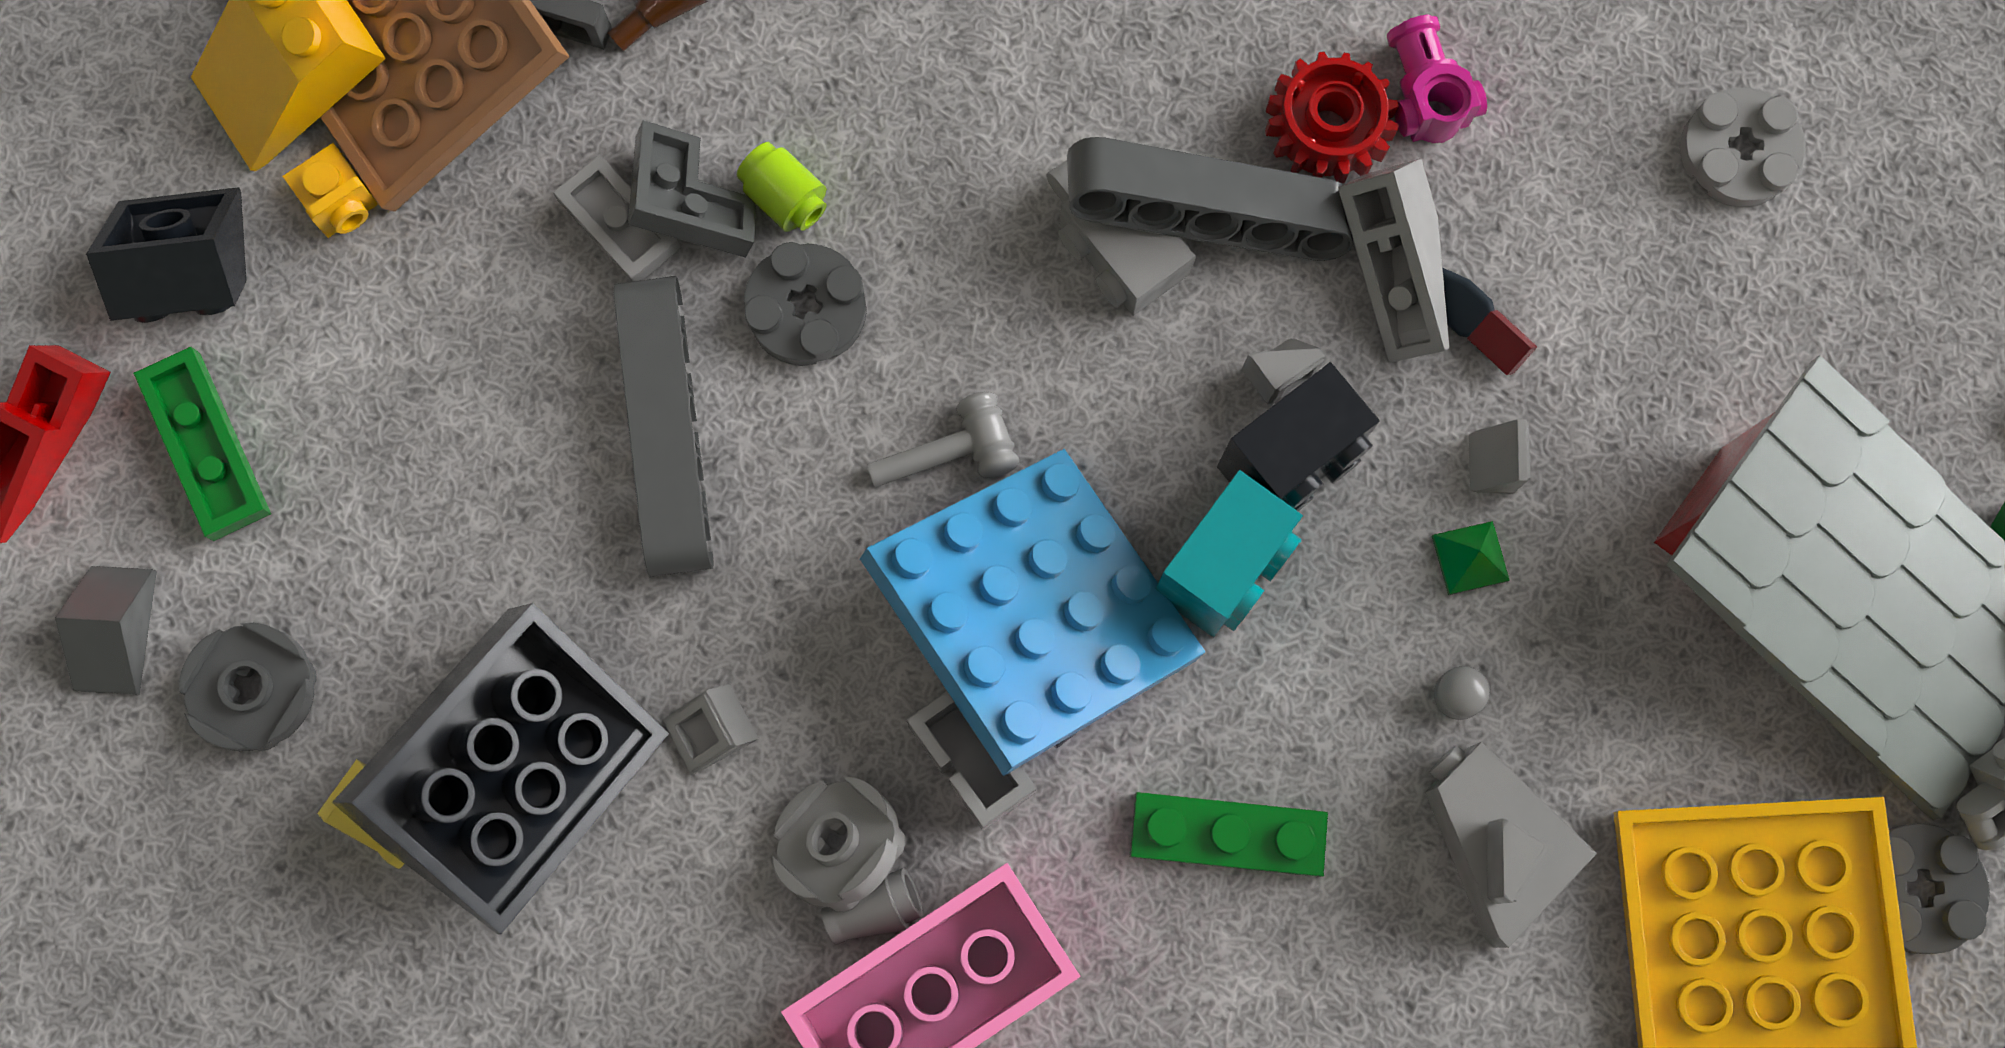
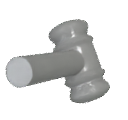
[867,392,1020,487]

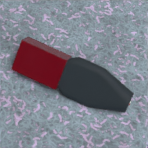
[1442,267,1537,375]

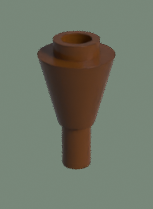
[608,0,708,51]

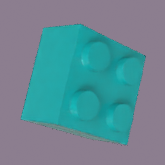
[1155,470,1303,638]

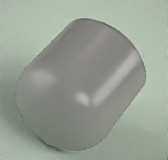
[1434,666,1490,720]

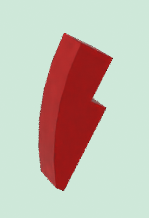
[0,345,111,543]

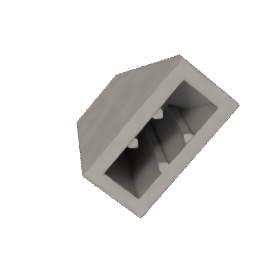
[1425,742,1597,948]

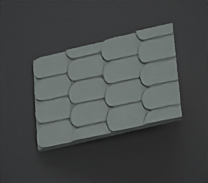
[1654,356,2005,820]

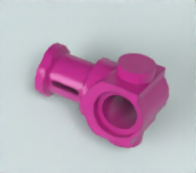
[1387,14,1487,143]

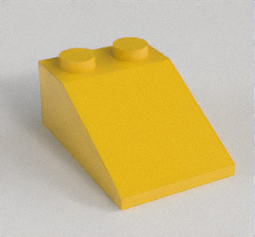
[191,0,386,172]

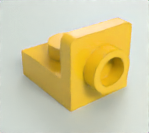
[282,143,379,238]

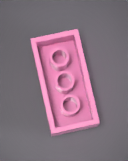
[781,863,1081,1048]

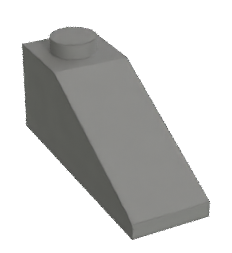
[1338,158,1449,363]

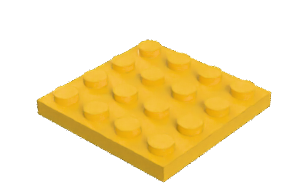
[1613,797,1917,1048]

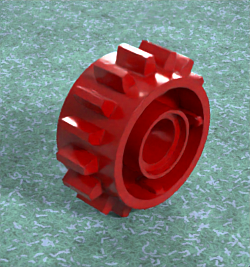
[1265,51,1399,184]

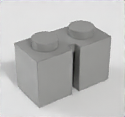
[907,691,1037,831]

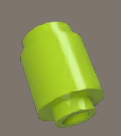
[736,142,827,232]

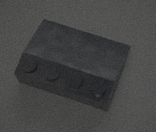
[332,603,669,934]

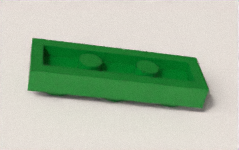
[133,346,271,541]
[1130,792,1328,877]

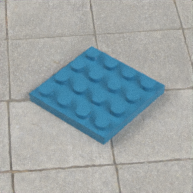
[860,449,1206,776]

